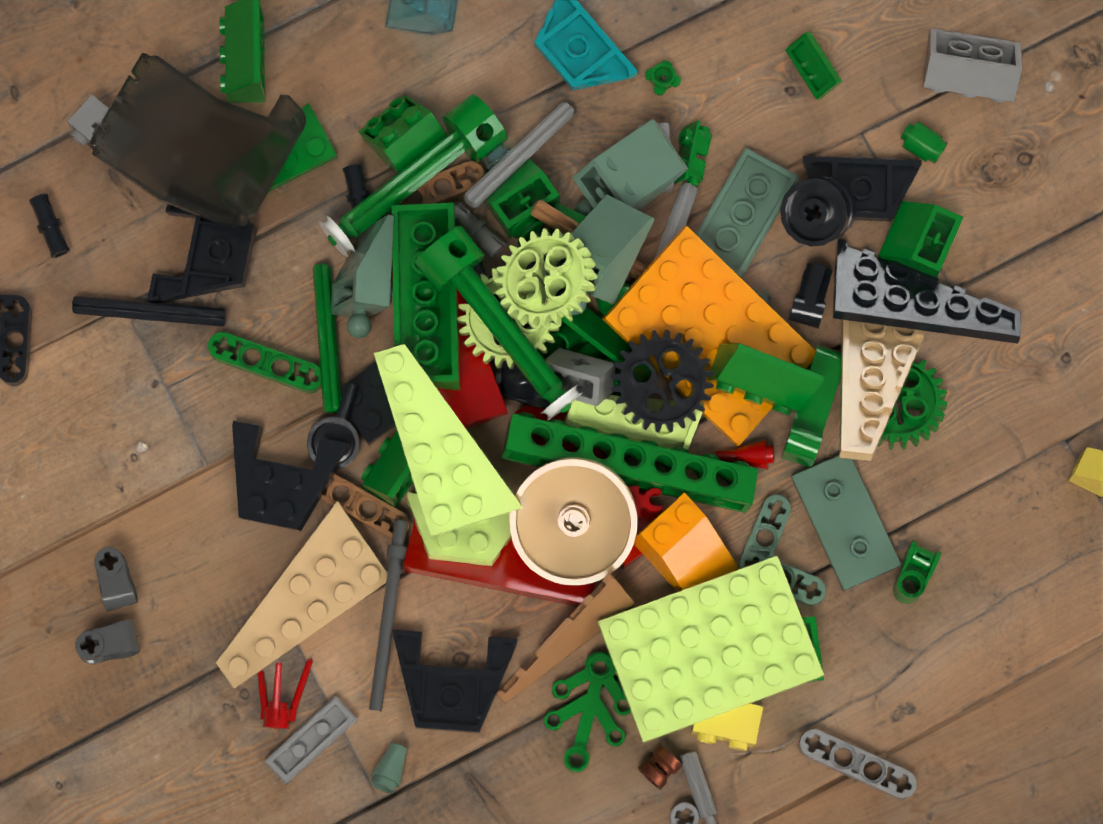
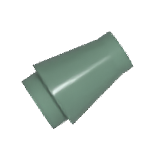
[370,743,408,794]

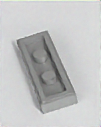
[264,696,358,785]

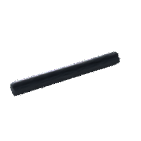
[72,296,227,327]

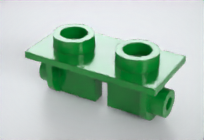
[674,121,712,187]

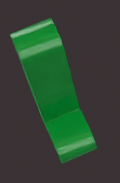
[781,345,841,468]

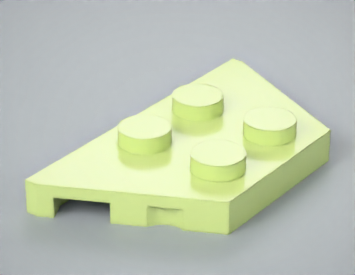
[407,492,512,566]

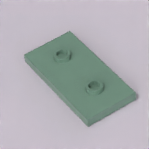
[696,147,799,279]
[791,456,901,592]

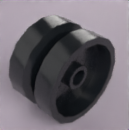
[780,175,856,246]

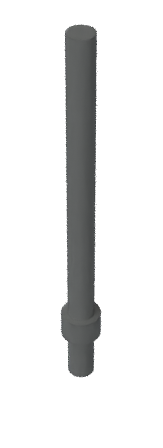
[369,520,407,711]

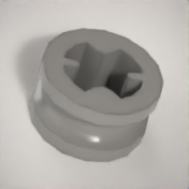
[669,803,699,824]

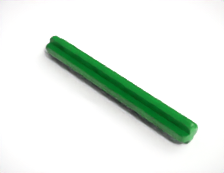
[313,263,341,413]

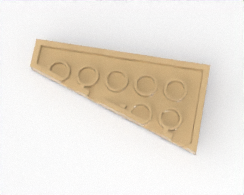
[839,320,927,461]
[216,501,387,689]

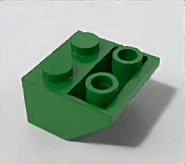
[358,94,446,173]
[483,158,560,239]
[878,201,963,278]

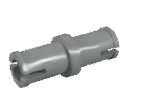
[455,202,506,258]

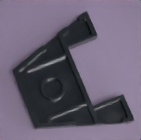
[147,185,257,303]
[232,421,350,531]
[393,630,517,733]

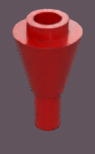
[716,439,775,470]

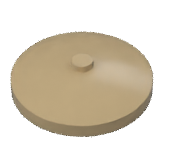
[510,457,638,585]

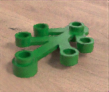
[544,651,631,773]

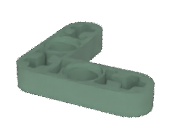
[738,495,826,607]

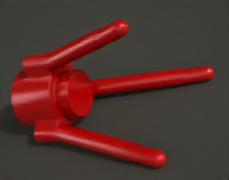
[257,659,313,729]

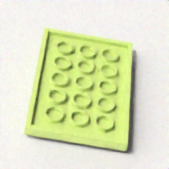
[598,556,824,743]

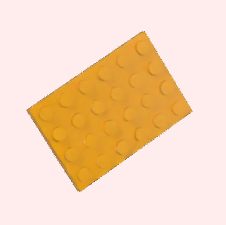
[602,226,816,446]

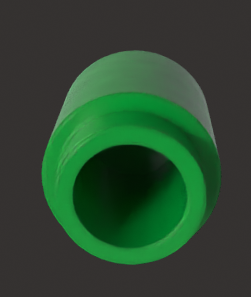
[900,121,948,164]

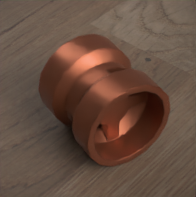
[638,745,683,790]

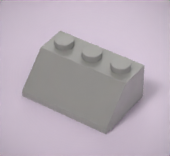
[923,28,1022,102]

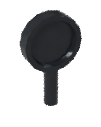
[307,382,361,469]

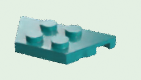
[534,0,638,91]

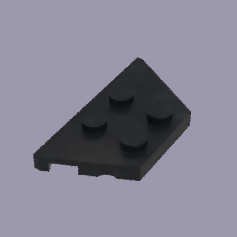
[802,156,922,222]

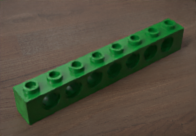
[501,412,758,513]

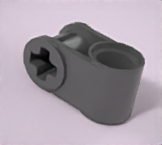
[94,547,138,611]
[75,620,140,664]

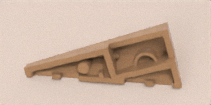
[496,573,635,704]

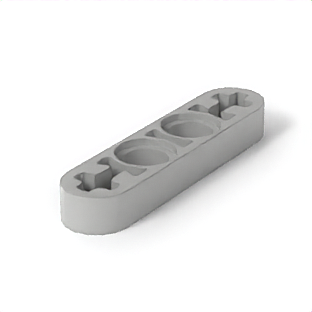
[798,729,917,800]

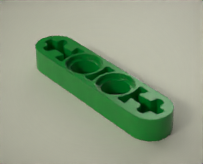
[208,332,322,394]

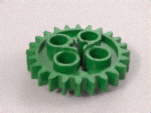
[878,360,947,450]

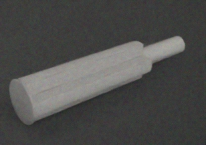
[678,751,717,824]

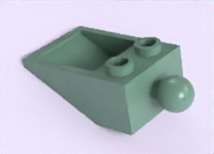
[572,120,688,217]
[556,194,655,315]
[331,215,394,338]

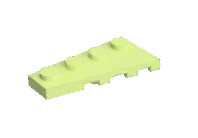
[564,395,704,450]

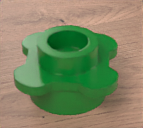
[645,61,681,96]

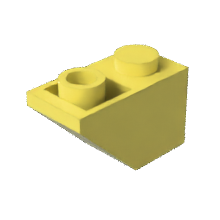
[1068,447,1103,497]
[691,704,763,751]

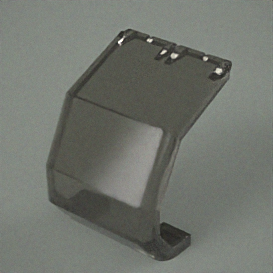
[88,53,306,227]

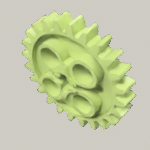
[494,228,597,330]
[457,268,559,369]

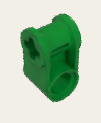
[893,540,942,604]

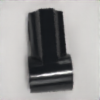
[788,263,833,329]

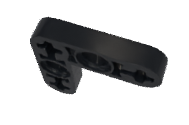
[0,295,32,386]

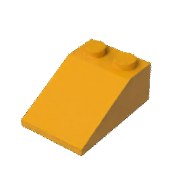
[634,493,739,592]

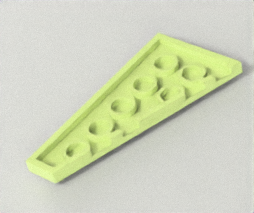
[374,344,523,537]

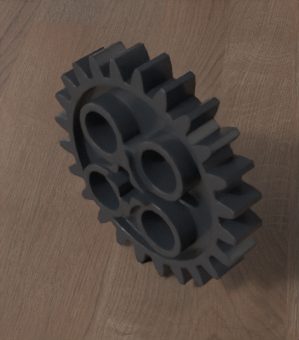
[610,330,714,433]

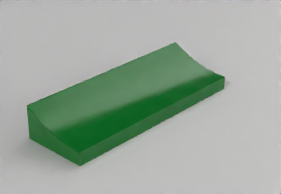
[391,203,460,391]

